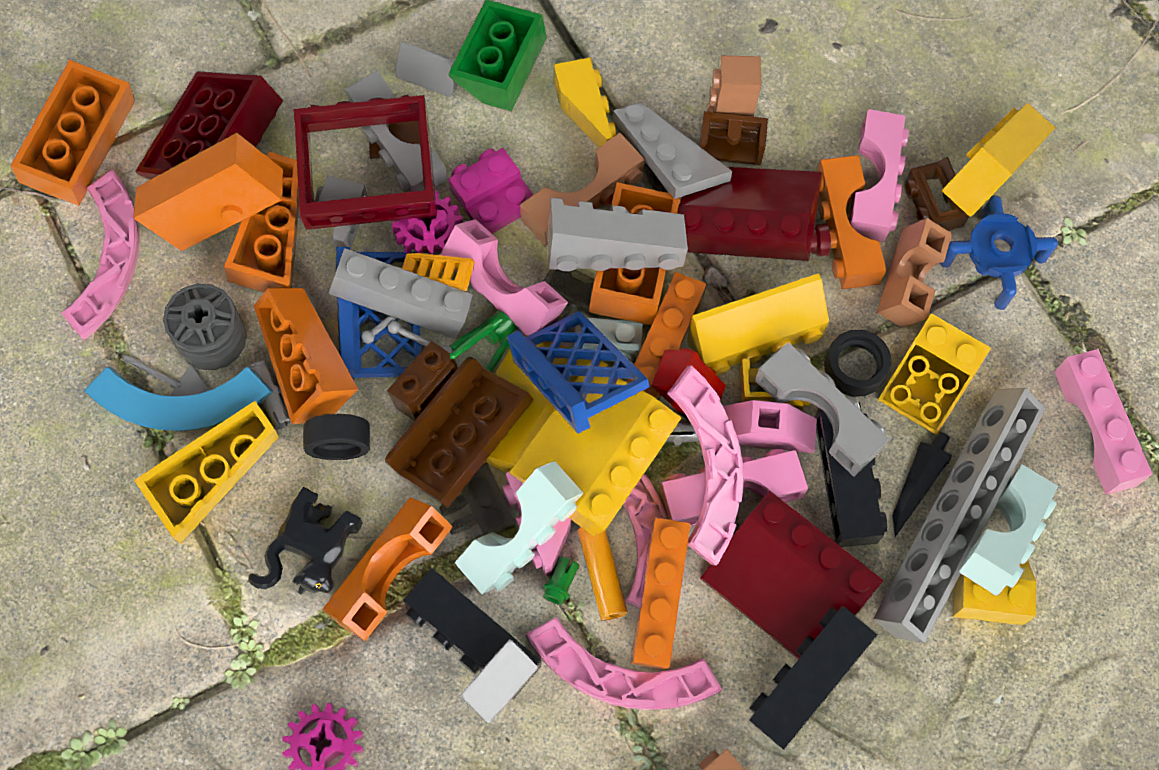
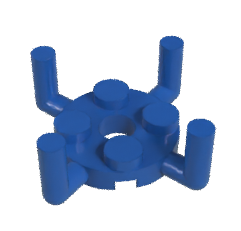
[939,195,1058,310]

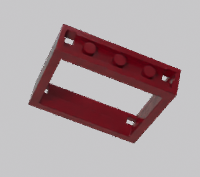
[293,94,437,230]

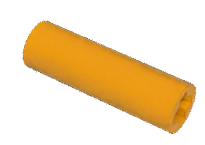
[577,527,628,621]

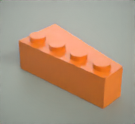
[224,151,299,292]
[254,288,359,424]

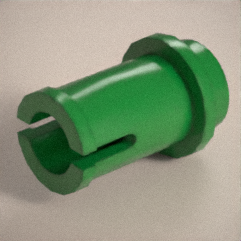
[543,557,580,605]

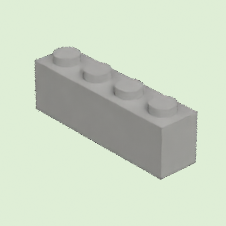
[328,248,473,339]

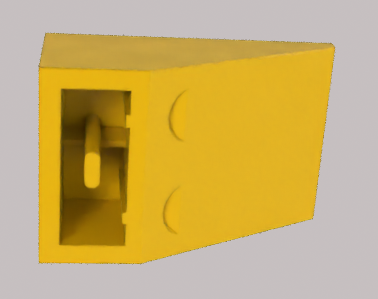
[878,313,991,435]

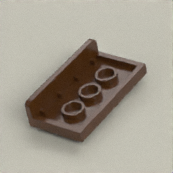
[385,357,534,508]

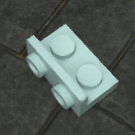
[574,318,642,364]

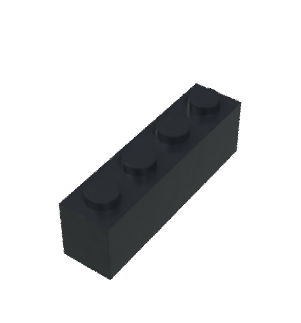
[814,402,888,547]
[403,568,541,700]
[749,605,878,750]

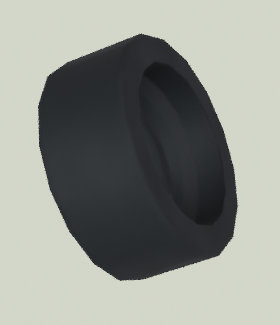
[824,330,892,397]
[303,413,370,460]

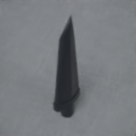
[892,432,952,538]

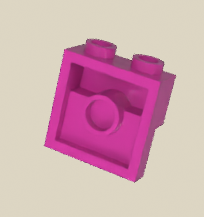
[448,148,533,234]

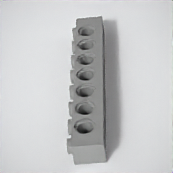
[873,388,1046,643]

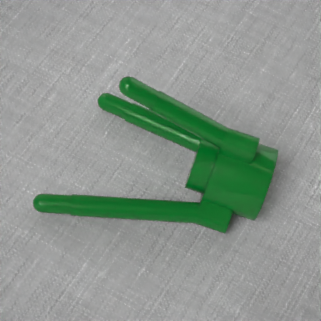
[449,310,516,372]

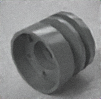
[163,283,247,370]

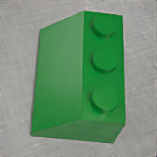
[448,0,547,112]

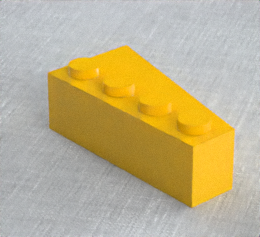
[942,102,1056,217]
[134,401,279,544]

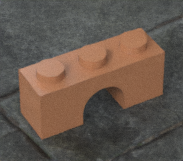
[877,218,952,328]

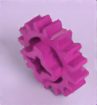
[392,191,463,255]
[282,703,364,770]

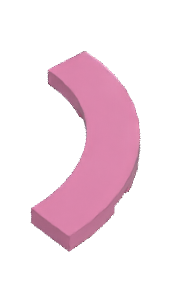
[61,169,140,340]
[667,365,743,565]
[623,474,667,608]
[526,617,722,710]

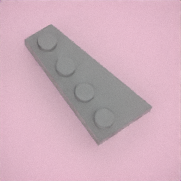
[612,102,732,199]

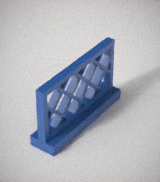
[335,247,421,380]
[507,311,649,434]

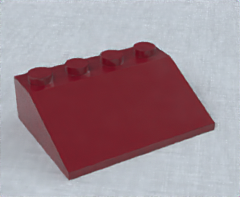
[135,71,283,180]
[677,166,822,261]
[700,491,884,659]

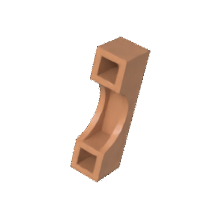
[520,133,645,246]

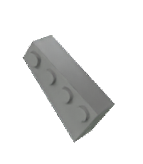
[547,198,688,271]

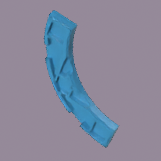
[84,366,274,431]

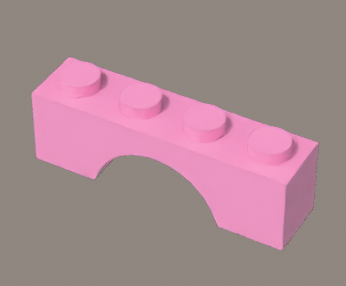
[848,109,909,242]
[440,219,568,336]
[1054,349,1152,495]
[660,449,808,526]

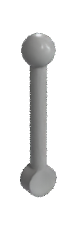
[361,316,397,344]
[388,321,453,353]

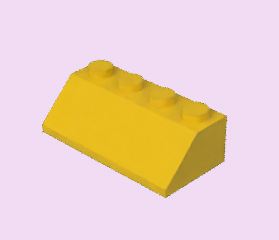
[687,273,829,375]

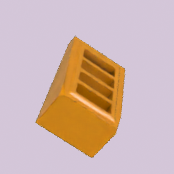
[402,253,475,291]

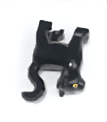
[248,486,363,595]

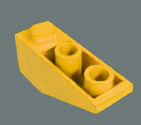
[554,57,616,148]

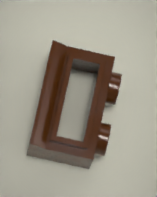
[699,111,768,165]
[904,157,970,231]
[387,341,458,421]

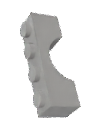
[345,70,448,192]
[755,342,889,477]

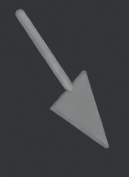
[123,355,209,396]

